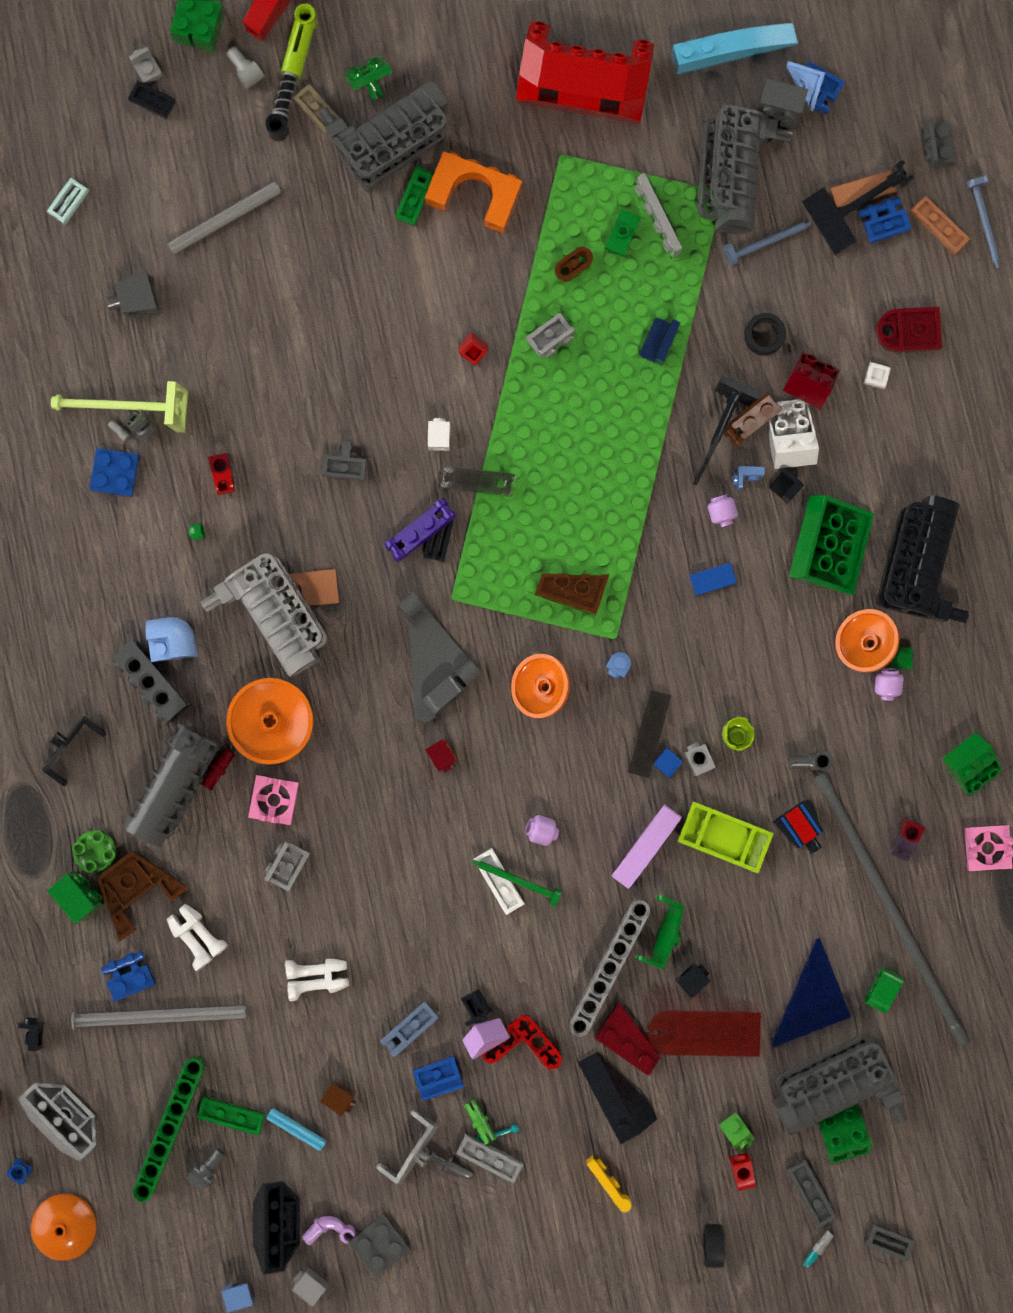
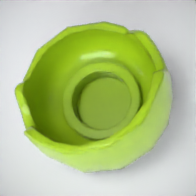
[722,716,754,751]

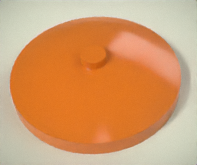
[226,678,314,764]

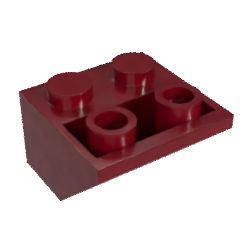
[783,351,840,410]

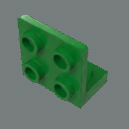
[818,1104,872,1165]

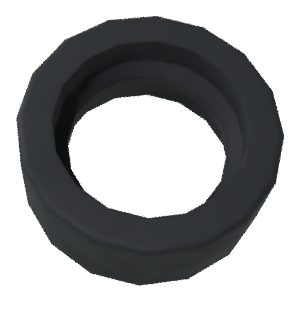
[744,313,786,356]
[703,1224,725,1268]

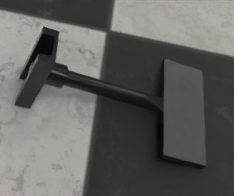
[802,160,914,255]
[693,375,761,486]

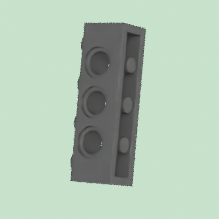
[112,640,190,722]

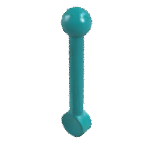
[476,1124,519,1142]

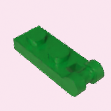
[395,165,435,227]

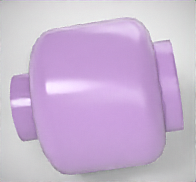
[707,494,738,527]
[875,668,904,701]
[525,815,559,846]

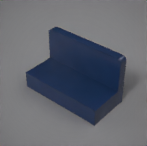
[640,317,681,366]

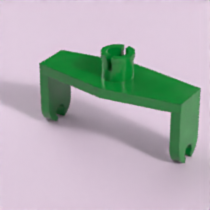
[635,895,685,969]

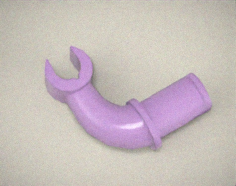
[302,1216,355,1245]

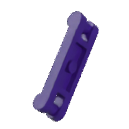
[384,498,457,562]

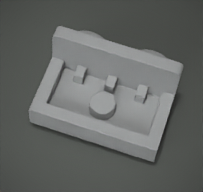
[526,313,575,359]
[264,841,310,892]

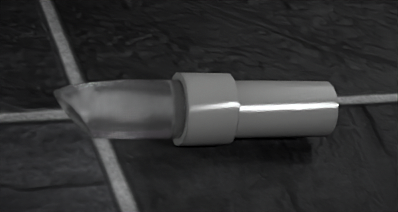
[108,420,140,452]

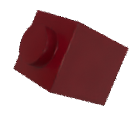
[425,738,457,773]

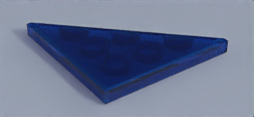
[771,938,851,1047]

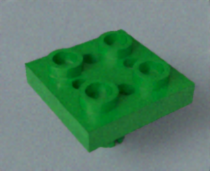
[344,57,392,101]

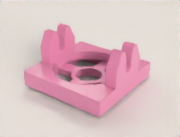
[248,775,299,825]
[964,825,1013,871]

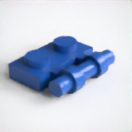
[806,61,845,114]
[858,197,911,244]
[101,951,156,1002]

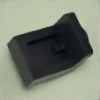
[461,989,492,1026]

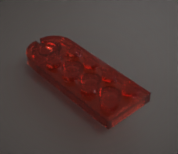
[646,1010,761,1057]

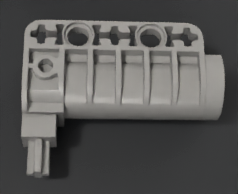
[201,554,328,678]

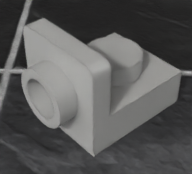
[129,47,163,85]

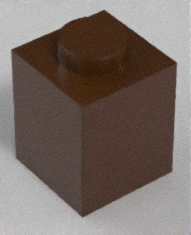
[320,1080,356,1116]

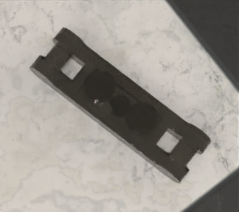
[438,466,515,497]

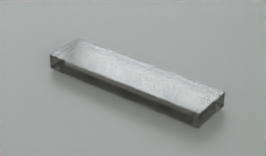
[628,690,671,778]

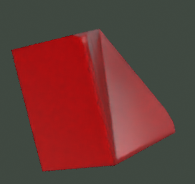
[458,332,489,366]

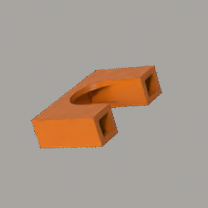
[425,151,522,234]

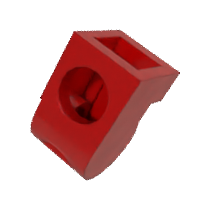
[729,1153,756,1192]

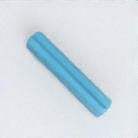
[267,1108,326,1151]

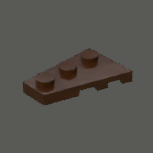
[535,574,610,616]

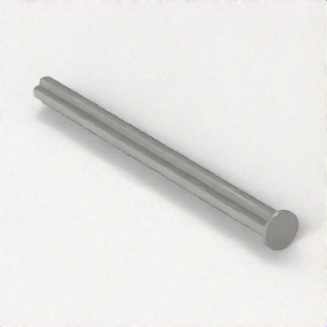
[71,1006,247,1030]

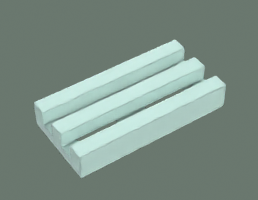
[47,178,89,225]

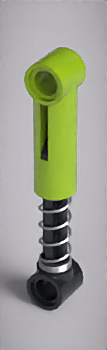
[265,4,317,141]

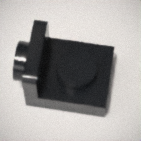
[17,1018,44,1051]

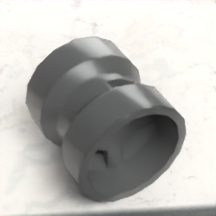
[126,410,156,440]

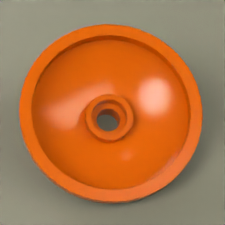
[835,609,900,673]
[511,654,570,718]
[31,1193,97,1261]

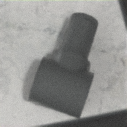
[788,752,833,771]
[186,1148,226,1193]

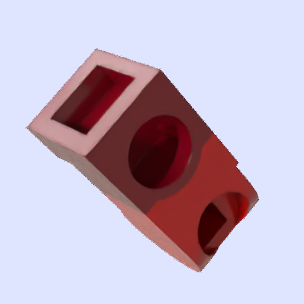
[208,453,235,495]

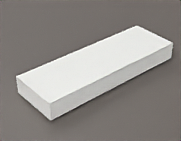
[474,848,525,915]

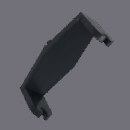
[42,715,106,786]

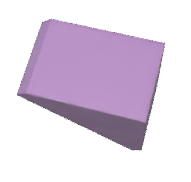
[463,1018,510,1060]

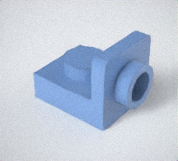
[732,466,765,490]

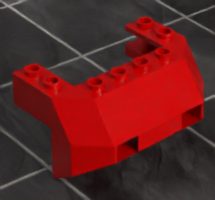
[516,21,655,124]

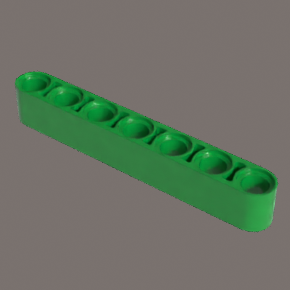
[132,1055,206,1202]

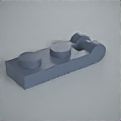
[380,1001,439,1058]

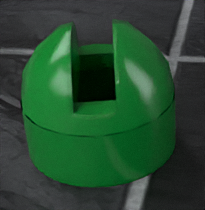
[188,523,205,540]

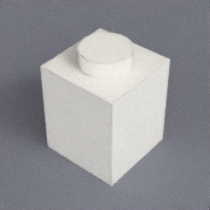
[428,418,450,451]

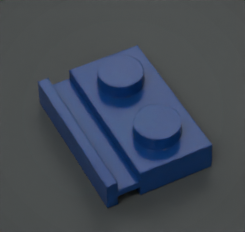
[413,1056,464,1101]

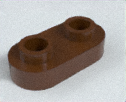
[555,247,593,282]

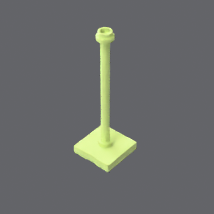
[51,381,188,433]

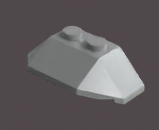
[18,1083,97,1161]

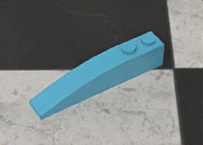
[671,23,798,75]

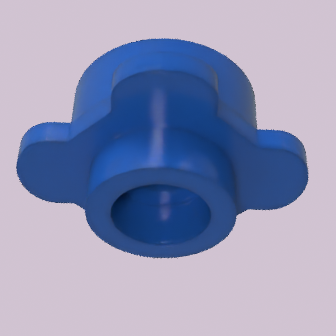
[7,1158,33,1185]

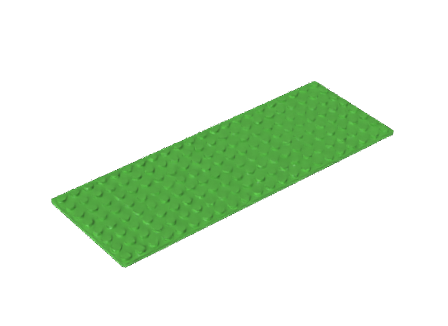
[451,154,715,639]

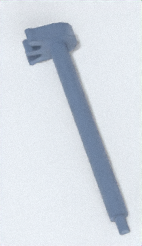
[966,175,1000,268]
[722,222,811,266]

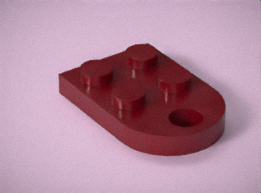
[876,307,942,352]

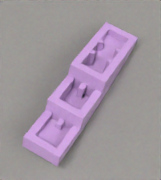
[612,804,682,889]

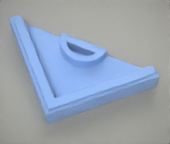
[786,61,825,112]

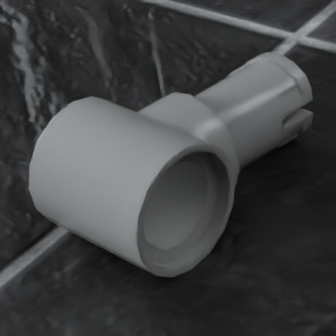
[227,47,265,89]

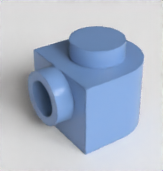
[605,652,631,679]

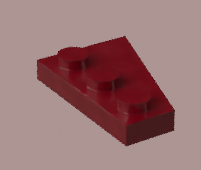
[594,1002,661,1076]

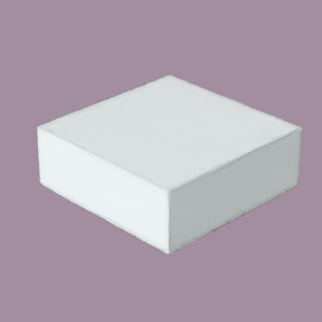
[864,362,891,389]

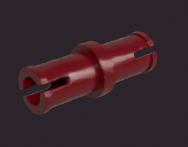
[200,748,236,791]

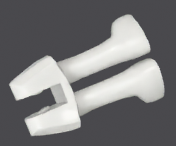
[167,904,229,971]
[285,959,349,1002]

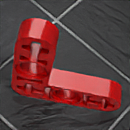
[481,1015,562,1070]

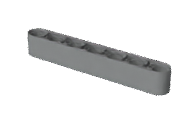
[569,899,650,1037]

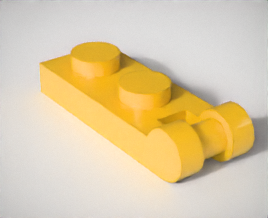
[586,1155,631,1212]

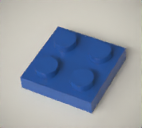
[89,448,140,497]

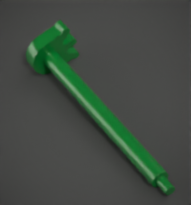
[473,860,562,908]

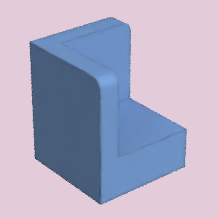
[222,1283,255,1313]

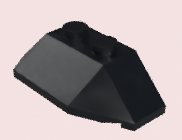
[253,1181,300,1275]

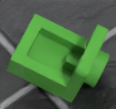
[719,1113,755,1151]

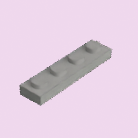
[634,173,682,258]

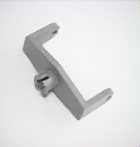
[376,1110,439,1184]

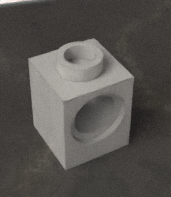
[684,742,716,776]
[292,1267,328,1307]

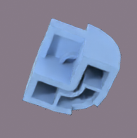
[146,617,198,662]

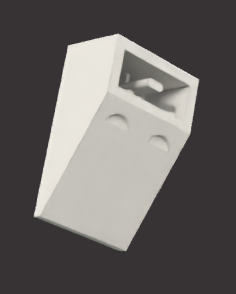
[767,399,819,469]

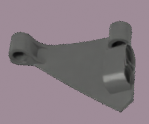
[396,592,482,723]

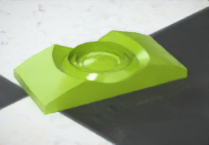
[677,801,774,873]

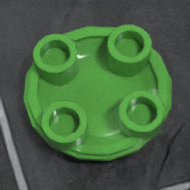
[72,830,116,873]

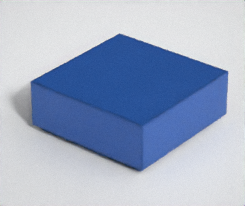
[653,748,683,778]

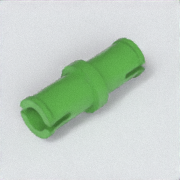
[464,1099,497,1145]

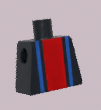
[772,799,823,854]

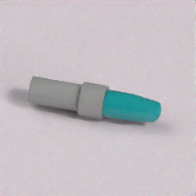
[803,1230,834,1267]

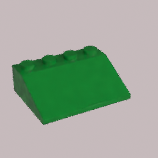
[789,495,874,595]

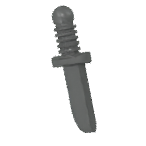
[429,1152,474,1179]

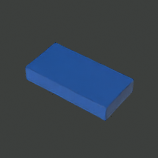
[689,563,737,596]

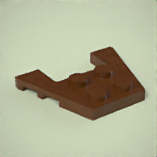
[97,851,188,942]

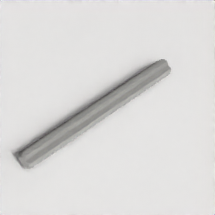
[168,182,281,254]

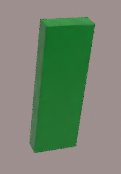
[196,1096,266,1136]

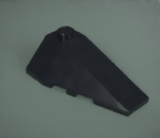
[578,1052,657,1144]

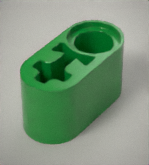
[865,967,904,1014]

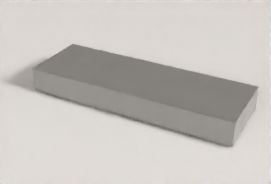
[456,1133,524,1184]

